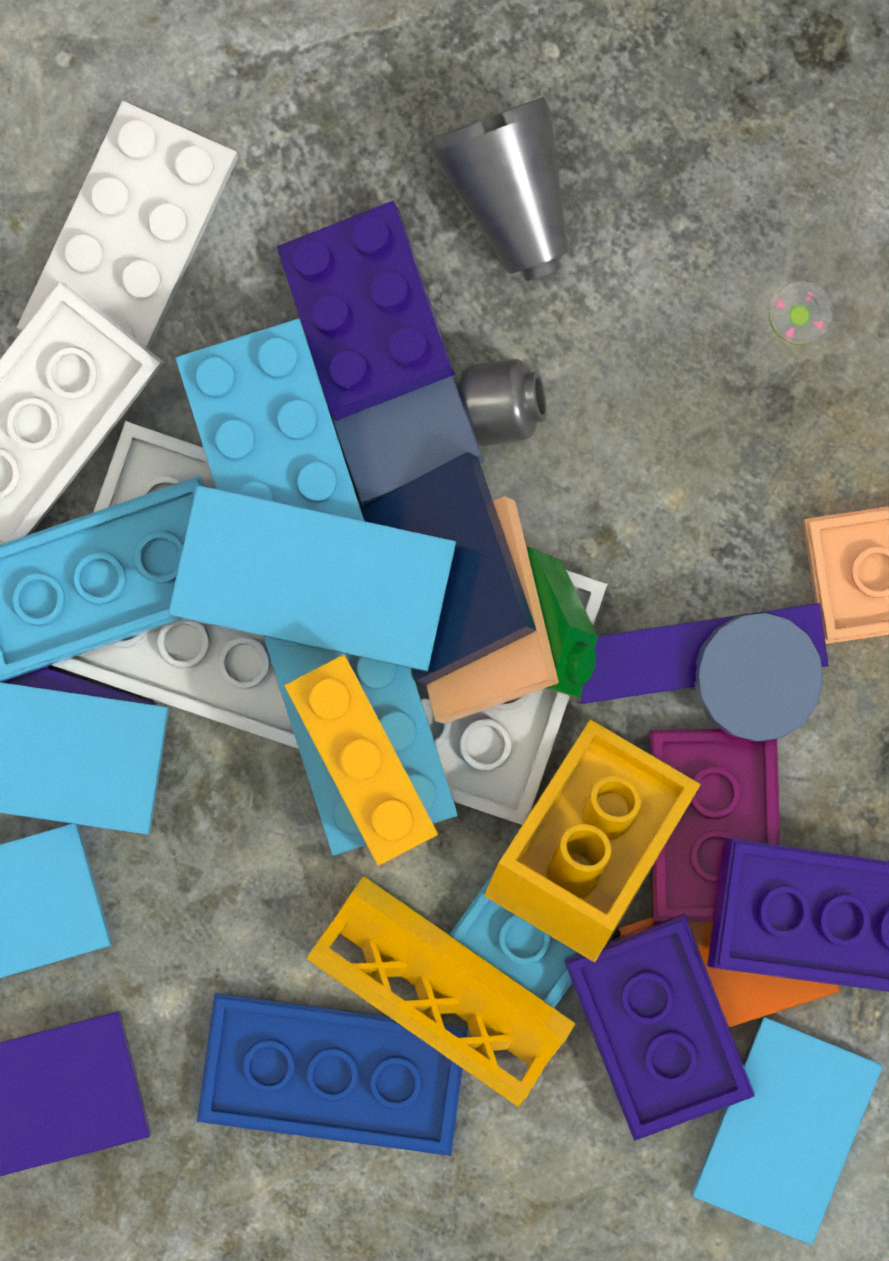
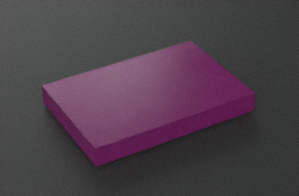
[648,729,780,922]

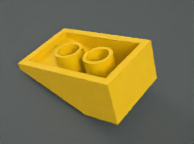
[484,719,701,963]

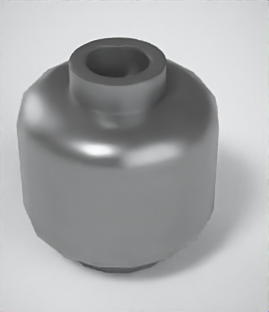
[459,359,547,446]

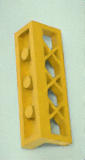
[306,876,576,1107]

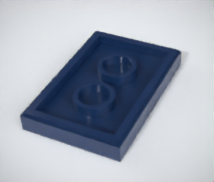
[361,452,537,685]

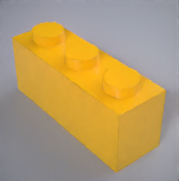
[284,654,438,866]

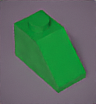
[526,546,598,699]

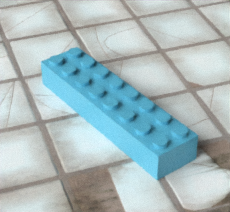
[175,318,458,856]

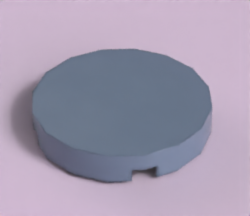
[694,613,823,742]

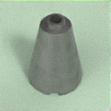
[428,96,569,281]

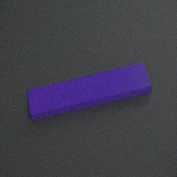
[577,603,829,704]

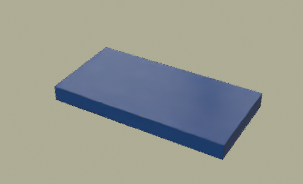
[197,993,468,1156]

